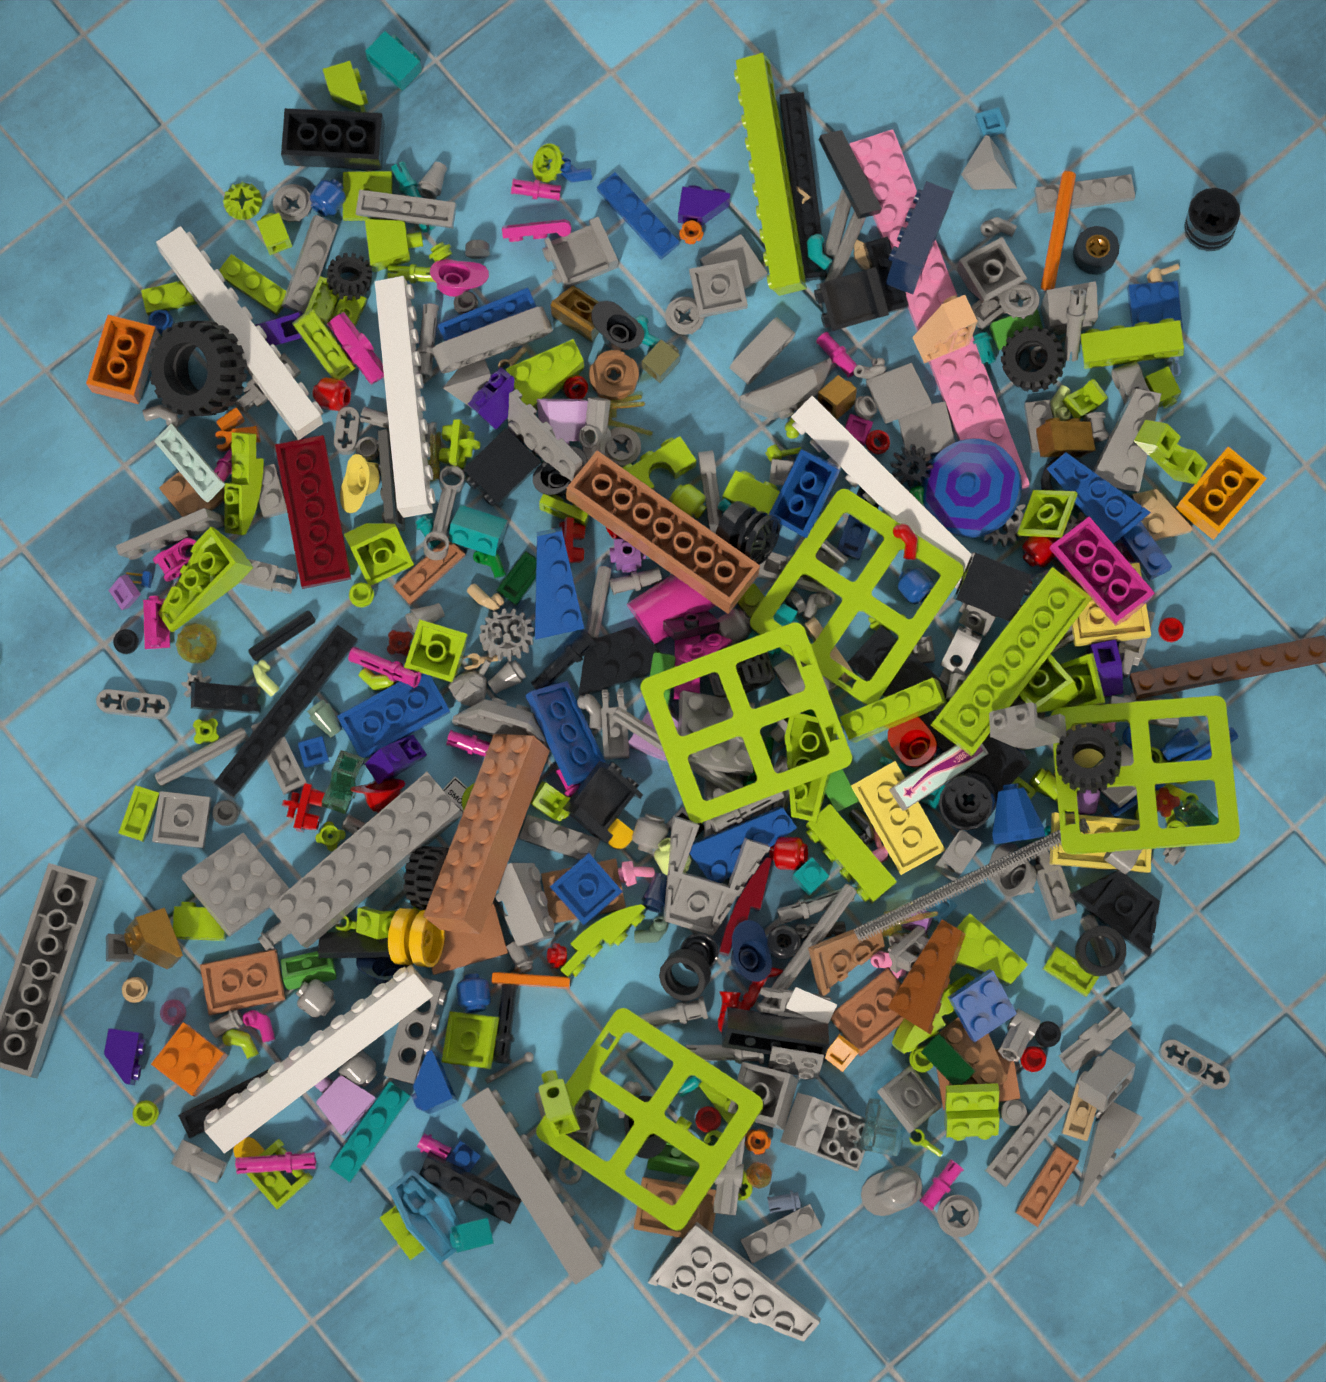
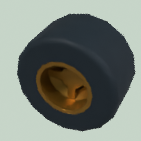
[1073,226,1120,275]

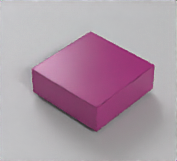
[845,414,873,446]

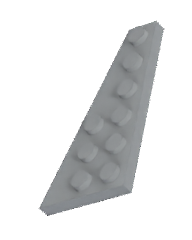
[648,1221,821,1342]

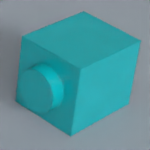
[792,857,829,896]
[450,1218,494,1253]

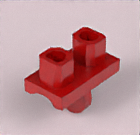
[552,517,585,564]
[282,783,326,833]

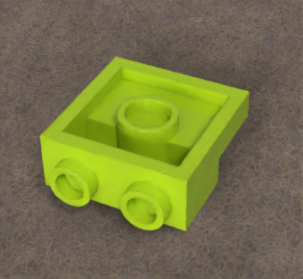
[944,1083,999,1141]

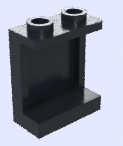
[814,267,889,332]
[463,428,541,509]
[953,552,1033,622]
[562,760,643,844]

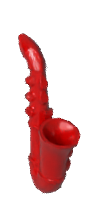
[717,967,783,1034]

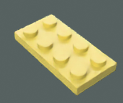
[851,760,946,875]
[1049,812,1152,873]

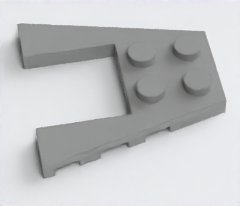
[664,816,770,936]

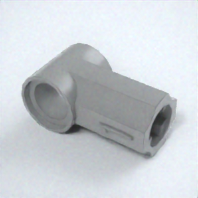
[998,1008,1041,1062]
[171,1139,227,1183]

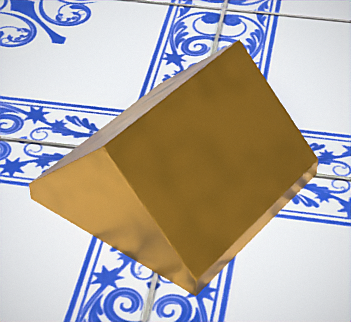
[550,285,599,342]

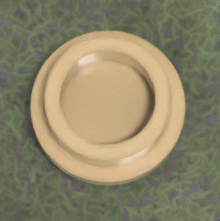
[122,977,148,1003]

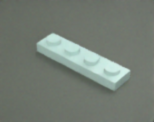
[154,424,225,502]

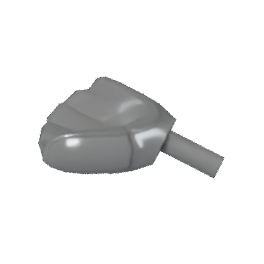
[448,660,491,707]

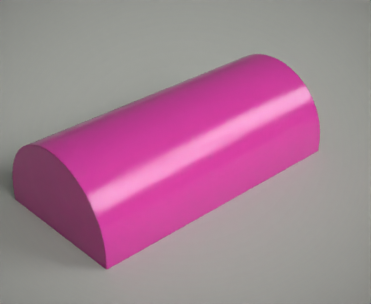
[1049,517,1155,626]
[627,574,716,646]

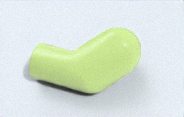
[253,660,280,697]

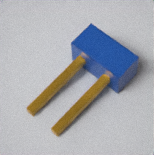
[126,571,153,588]

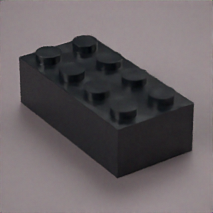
[281,108,385,170]

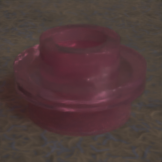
[160,999,186,1026]

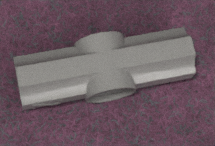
[579,397,611,462]
[1058,1007,1132,1073]
[713,1137,745,1216]

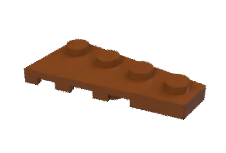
[888,919,966,1035]

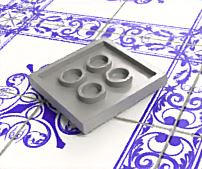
[678,691,754,776]
[181,833,289,937]

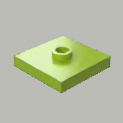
[343,171,393,221]
[441,1011,499,1069]

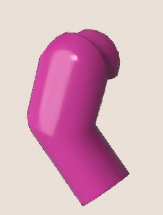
[242,1010,275,1043]

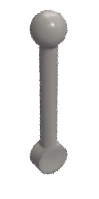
[485,1052,534,1084]

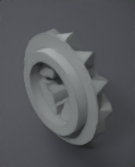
[273,184,312,223]
[1000,282,1039,319]
[665,297,704,336]
[604,427,641,466]
[937,1195,979,1237]

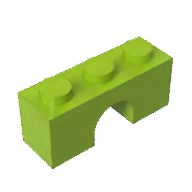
[1134,420,1208,484]
[623,436,696,490]

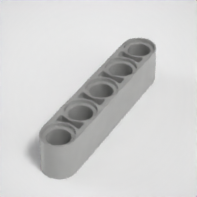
[432,306,553,373]

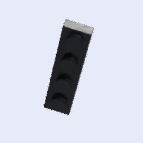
[419,1152,522,1224]

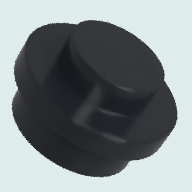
[113,629,139,654]
[1035,1021,1061,1047]

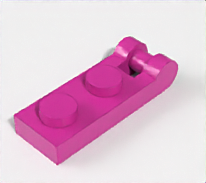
[502,219,571,242]

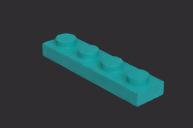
[329,1081,412,1183]

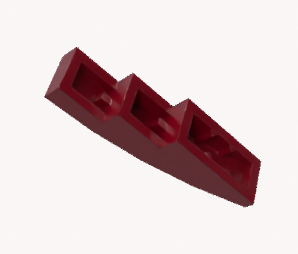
[719,858,772,956]

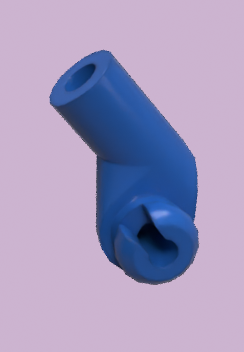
[560,158,592,182]

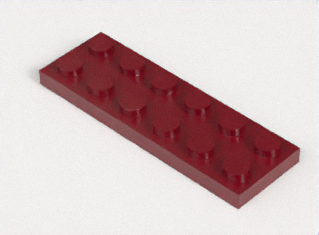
[275,435,352,589]

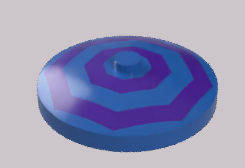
[922,439,1022,538]

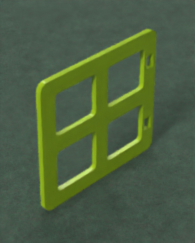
[750,489,964,705]
[640,623,852,823]
[1051,696,1240,855]
[536,1008,763,1231]

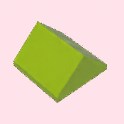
[404,619,468,683]
[1060,653,1105,708]

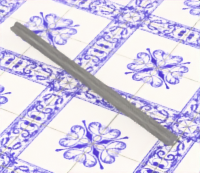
[853,818,1090,943]

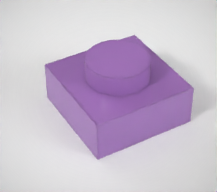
[109,574,141,610]

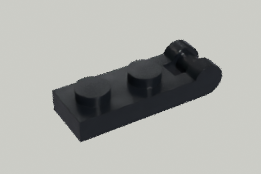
[191,682,261,714]

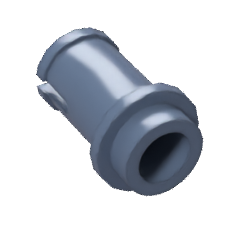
[767,1190,801,1214]

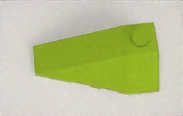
[158,527,254,632]
[785,713,843,823]

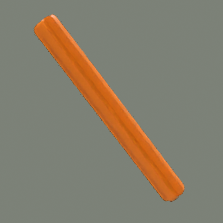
[1041,171,1076,291]

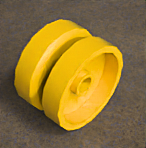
[388,908,445,967]

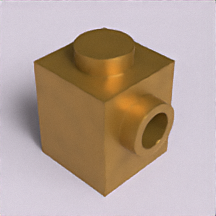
[818,375,857,420]

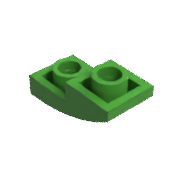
[825,769,858,812]

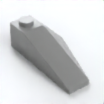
[1075,1102,1143,1207]

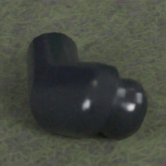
[848,807,875,846]

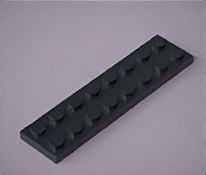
[847,625,1031,792]

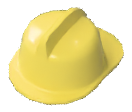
[340,454,380,513]

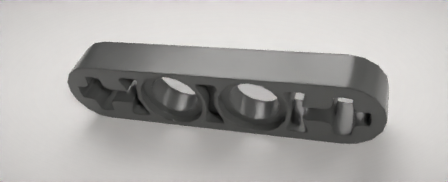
[558,1091,601,1185]

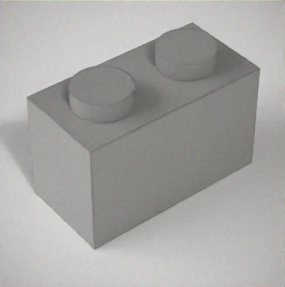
[1077,1049,1136,1113]

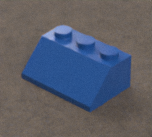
[769,449,841,538]
[411,1050,458,1114]

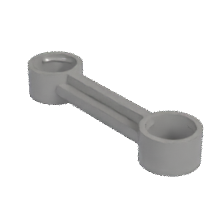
[698,450,723,534]
[423,466,464,561]

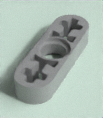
[96,689,171,720]
[1159,1040,1230,1090]

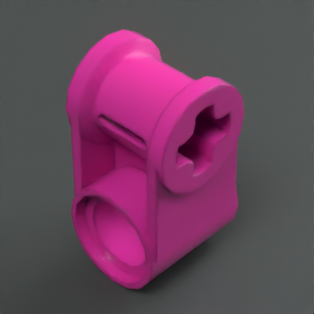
[153,538,196,582]

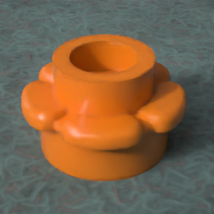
[679,221,703,244]
[745,1129,771,1155]

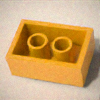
[1175,446,1267,540]

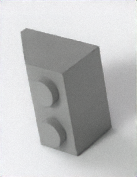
[956,237,1027,302]
[1040,281,1098,335]
[728,1062,798,1130]

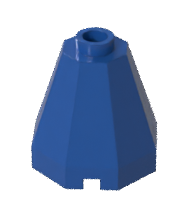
[992,783,1045,844]

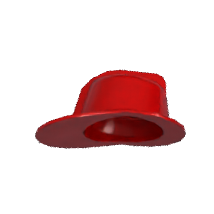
[888,717,937,767]
[350,778,406,813]

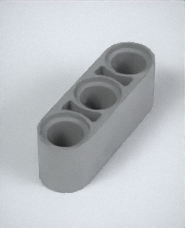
[730,317,796,385]

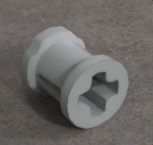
[1083,412,1109,442]

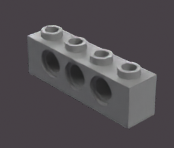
[384,978,447,1084]

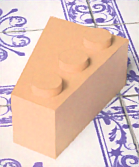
[912,295,978,364]

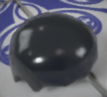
[679,933,719,973]

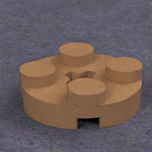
[589,350,639,400]

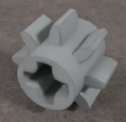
[181,670,212,698]

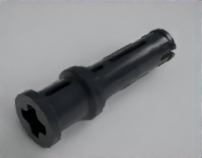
[530,629,598,690]
[492,984,518,1064]

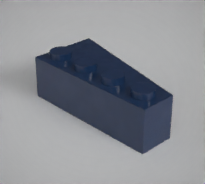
[886,181,954,294]

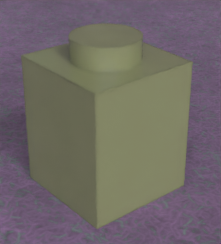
[642,339,680,384]

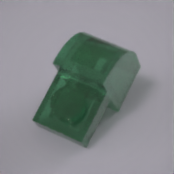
[322,750,365,814]

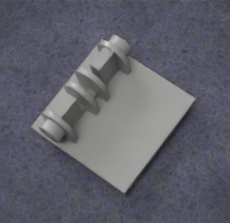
[768,1047,824,1079]

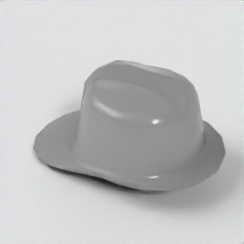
[990,843,1037,897]
[861,1166,922,1216]

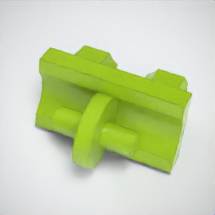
[439,419,481,470]

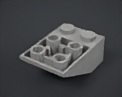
[780,1093,875,1171]

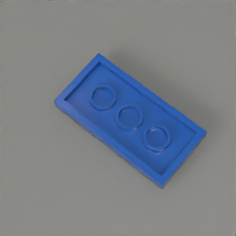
[337,673,451,761]
[525,681,606,786]

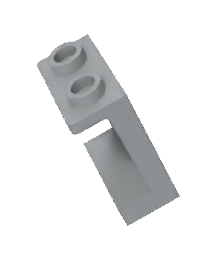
[542,217,618,290]
[989,702,1066,750]

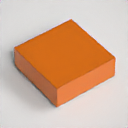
[216,408,245,432]

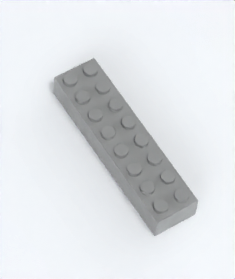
[269,772,463,948]
[0,863,103,1079]
[461,1087,604,1285]

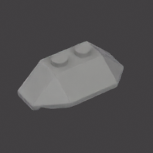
[739,358,832,420]
[452,698,551,753]

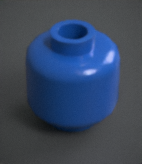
[310,179,346,217]
[897,568,935,605]
[456,974,491,1013]

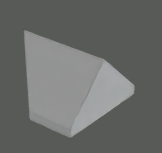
[961,135,1017,190]
[443,359,491,407]

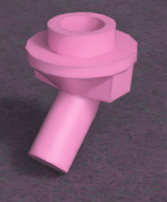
[618,861,655,887]

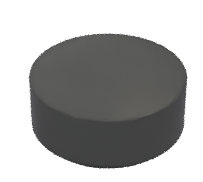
[465,240,490,259]
[784,590,806,615]
[213,800,239,826]

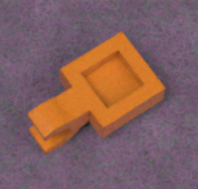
[215,426,261,452]

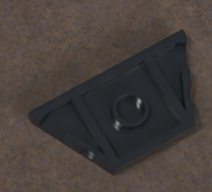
[579,626,661,696]
[1069,870,1160,957]

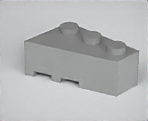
[495,863,555,946]

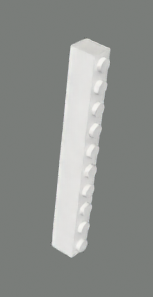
[156,226,323,440]
[375,276,435,518]
[791,396,971,589]
[204,964,433,1154]

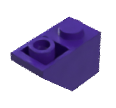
[678,185,731,226]
[255,311,303,346]
[468,368,514,430]
[1087,640,1124,698]
[364,735,427,785]
[104,1028,146,1086]

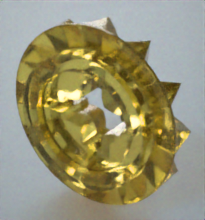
[176,623,217,663]

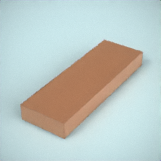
[393,536,466,606]
[1015,1146,1079,1227]

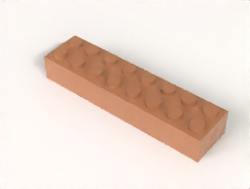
[566,450,760,614]
[423,734,550,934]

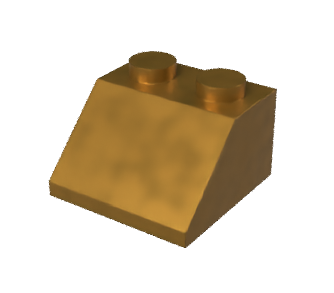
[124,908,183,969]

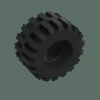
[1001,326,1066,392]
[708,652,775,698]
[1056,723,1121,794]
[403,846,449,910]

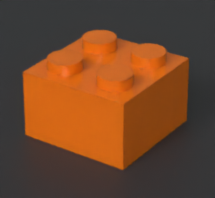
[151,1022,229,1097]

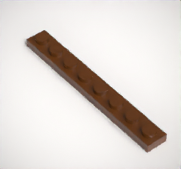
[1129,635,1326,700]

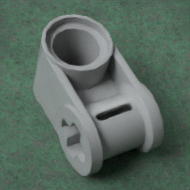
[1111,361,1149,405]
[1104,824,1142,874]

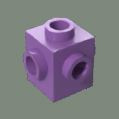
[609,537,646,572]

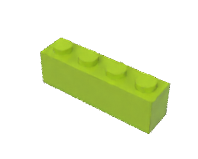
[1080,318,1184,369]
[840,678,947,743]
[806,804,897,904]

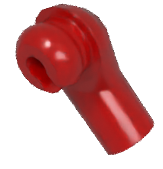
[893,523,918,560]

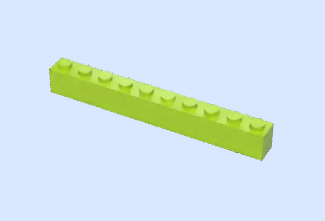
[734,53,807,296]

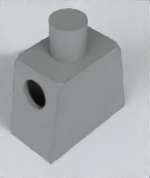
[939,625,982,685]
[934,829,982,882]

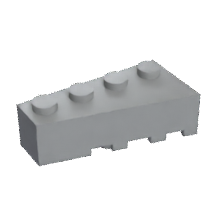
[1093,389,1161,492]

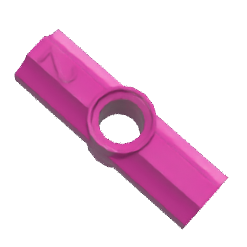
[327,312,384,385]

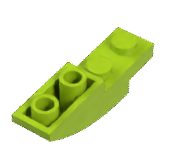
[224,432,264,535]
[560,904,646,978]
[892,973,975,1054]

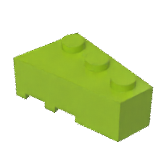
[506,339,584,411]
[956,913,1028,986]

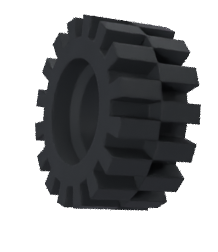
[327,253,372,301]

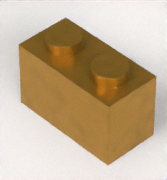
[1036,418,1095,458]

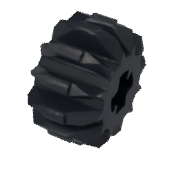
[890,444,933,487]

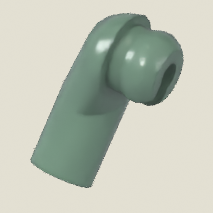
[634,916,669,943]

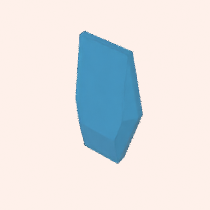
[388,1169,460,1264]

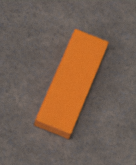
[492,972,571,989]

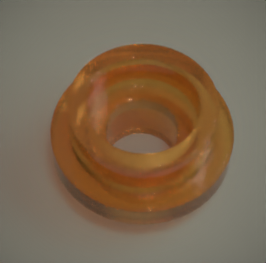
[746,1162,772,1189]

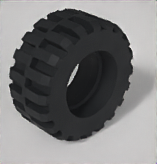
[149,321,247,417]

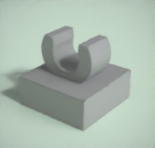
[911,636,935,664]

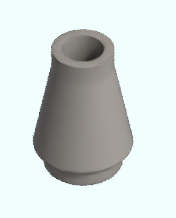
[418,162,447,199]
[405,603,445,633]
[488,660,526,694]

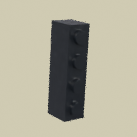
[722,1007,830,1063]

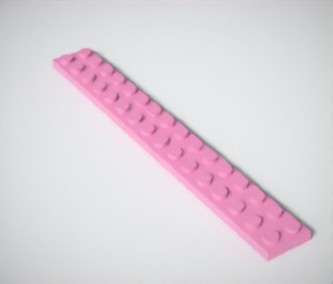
[849,129,1030,489]

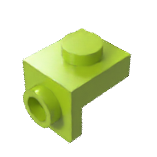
[1062,379,1107,419]
[530,781,570,821]
[356,906,396,939]

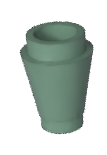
[307,700,342,738]

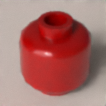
[312,377,351,411]
[1022,536,1057,568]
[769,837,808,870]

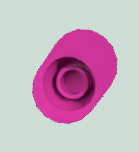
[430,259,489,297]

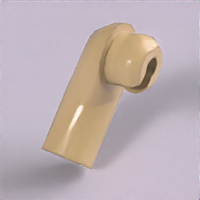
[467,583,504,611]

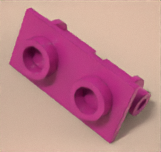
[143,596,170,649]
[679,633,732,662]

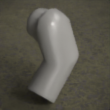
[854,358,886,379]
[802,592,835,620]
[577,694,602,730]

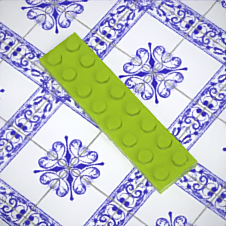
[931,567,1092,756]

